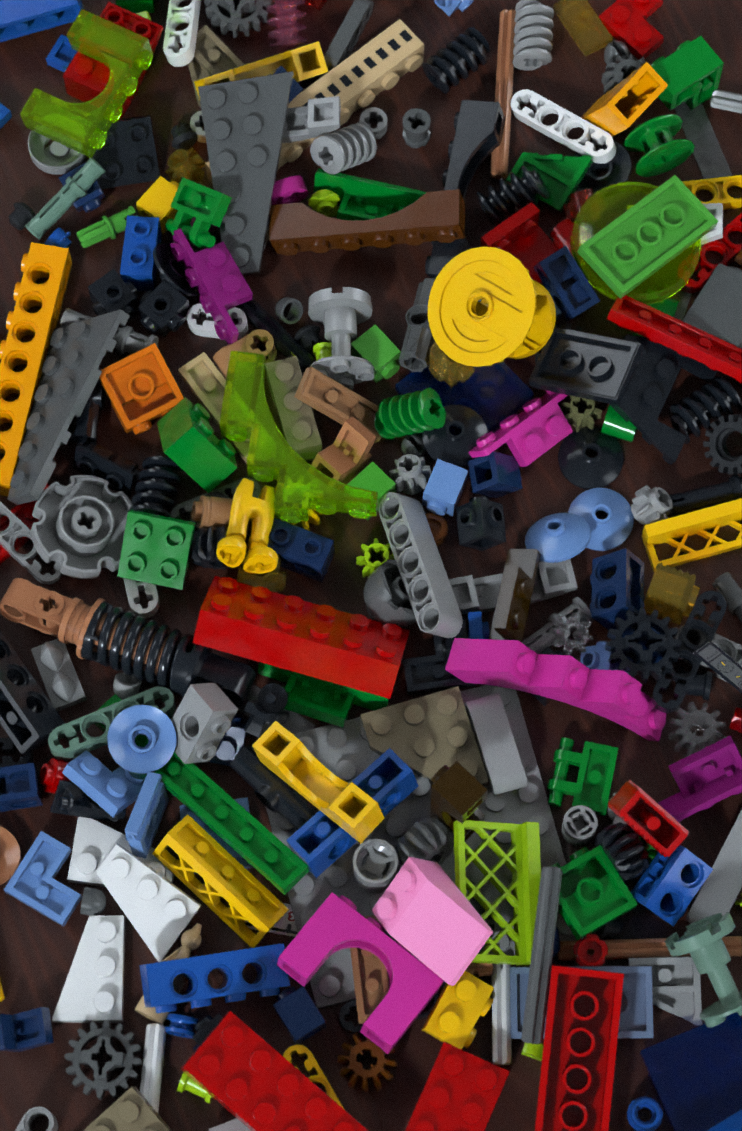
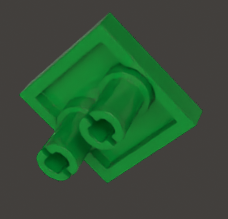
[117,510,196,590]

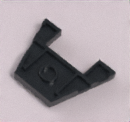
[608,334,717,465]

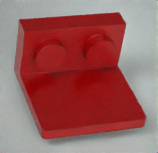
[480,202,558,284]

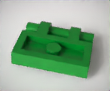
[165,178,232,248]
[547,738,619,816]

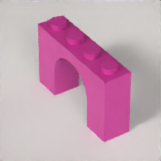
[277,892,444,1054]

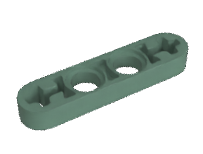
[48,686,176,761]

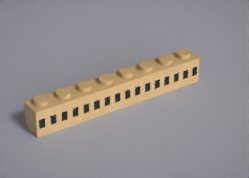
[205,19,424,184]

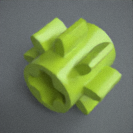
[356,538,395,578]

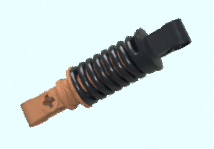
[0,578,256,707]

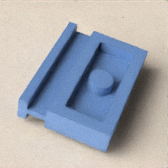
[125,772,169,858]

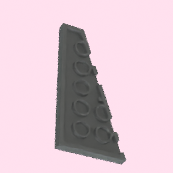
[198,71,294,276]
[7,309,130,505]

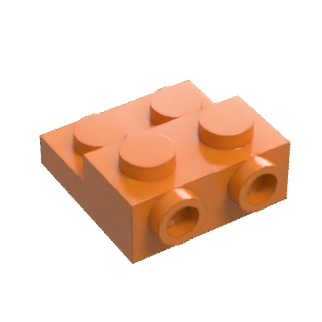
[99,343,184,435]

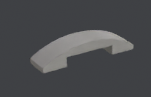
[282,96,341,143]
[449,559,578,614]

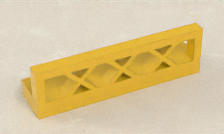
[641,498,742,572]
[152,814,289,948]

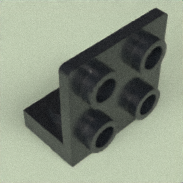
[87,115,160,189]

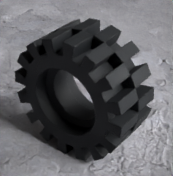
[703,414,742,474]

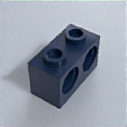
[533,246,600,322]
[268,518,335,582]
[590,548,644,630]
[0,763,43,812]

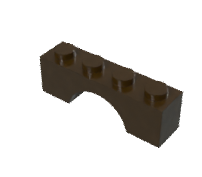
[430,761,488,842]

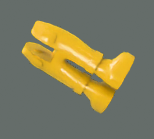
[216,478,278,574]

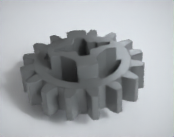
[204,0,272,38]
[64,1020,143,1100]

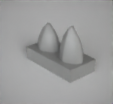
[31,638,87,712]

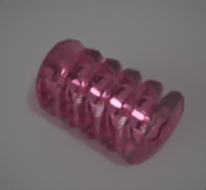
[266,0,307,47]

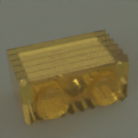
[644,562,700,625]

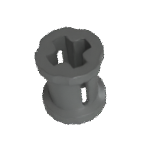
[402,108,431,148]

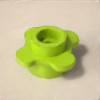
[308,189,340,217]

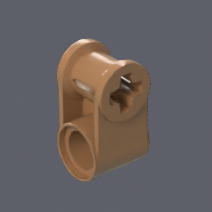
[213,329,277,387]

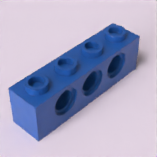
[286,748,419,878]
[139,943,290,1014]

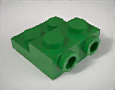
[551,845,638,941]

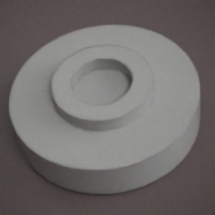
[28,115,89,175]

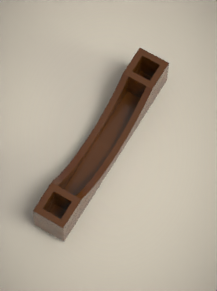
[269,189,465,256]

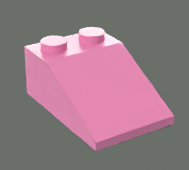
[371,857,493,986]

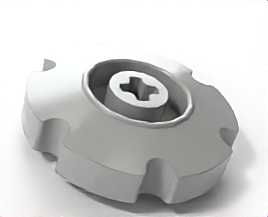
[30,475,133,579]

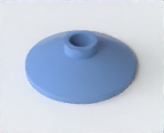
[568,488,634,551]
[525,512,591,563]
[107,705,177,774]

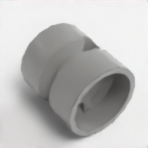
[353,839,398,894]

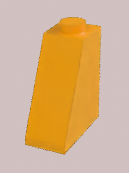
[581,62,668,137]

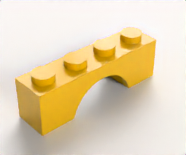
[194,41,328,99]
[252,721,384,844]

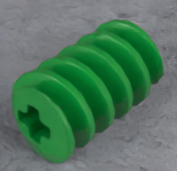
[374,388,446,439]

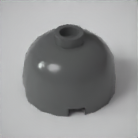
[363,560,416,628]

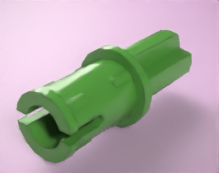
[76,206,138,248]

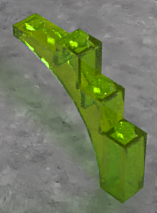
[219,351,378,523]

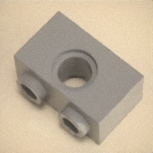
[171,683,238,764]

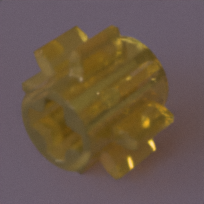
[165,148,206,185]

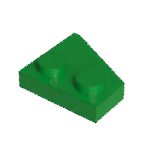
[506,152,593,213]

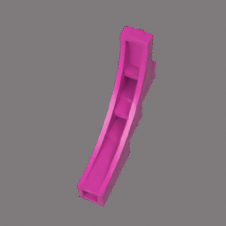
[445,638,667,741]

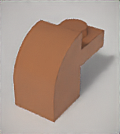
[305,417,377,497]

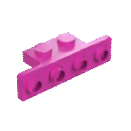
[469,391,573,467]

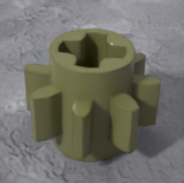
[561,395,602,432]

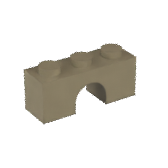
[265,355,322,466]

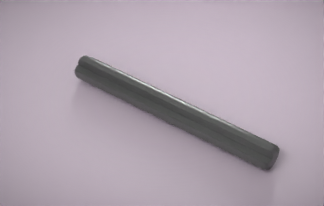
[521,866,562,1044]

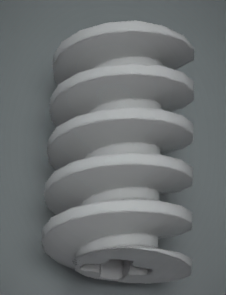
[512,0,554,71]
[310,122,377,174]

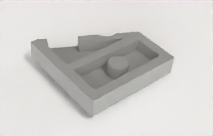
[628,956,702,1026]

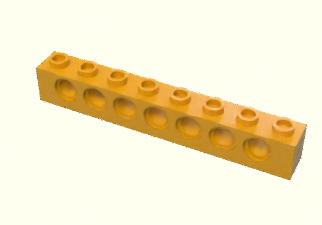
[0,242,73,496]

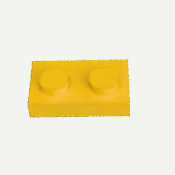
[422,971,494,1050]

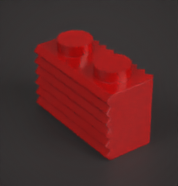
[608,780,689,857]

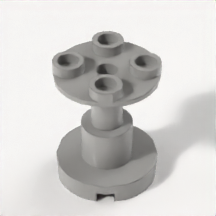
[308,287,374,390]

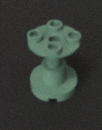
[665,912,742,1028]

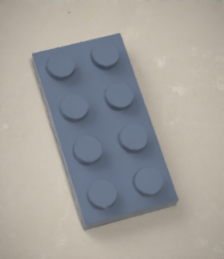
[510,966,654,1039]

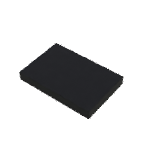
[528,327,644,406]

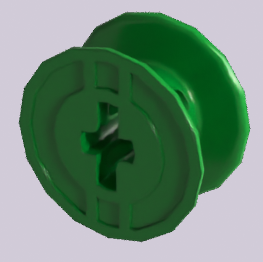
[624,114,695,177]

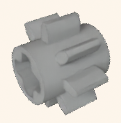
[389,454,431,495]
[631,485,672,525]

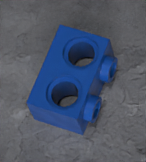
[120,215,163,292]
[631,845,713,927]

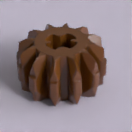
[337,1033,397,1093]

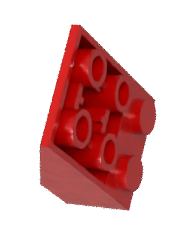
[63,2,164,119]

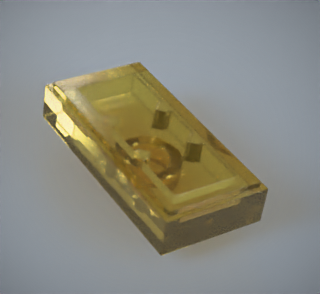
[553,0,612,57]

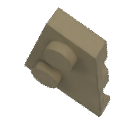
[187,25,245,107]

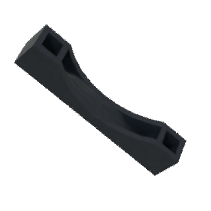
[425,100,505,278]

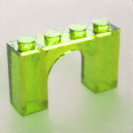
[20,9,153,158]

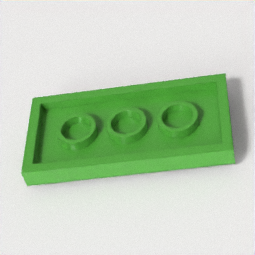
[577,175,718,299]

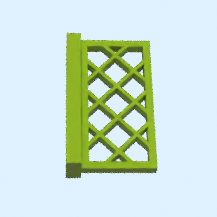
[453,820,541,967]

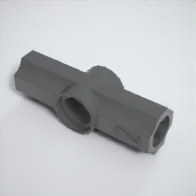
[399,278,436,372]

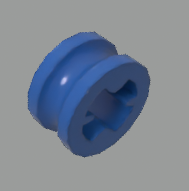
[164,1013,199,1039]

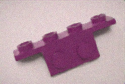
[170,228,253,344]
[658,736,742,823]

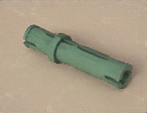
[25,157,106,240]

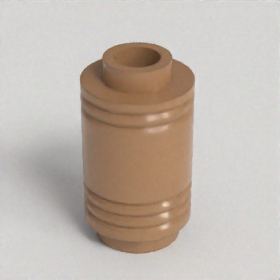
[191,495,251,531]

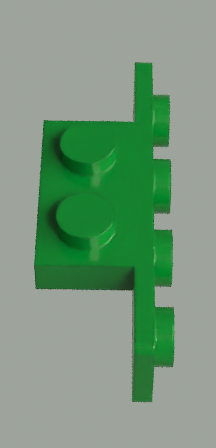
[313,168,426,221]
[258,662,389,728]

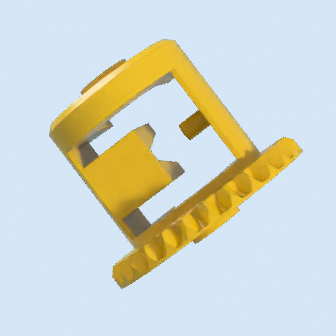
[428,247,556,367]

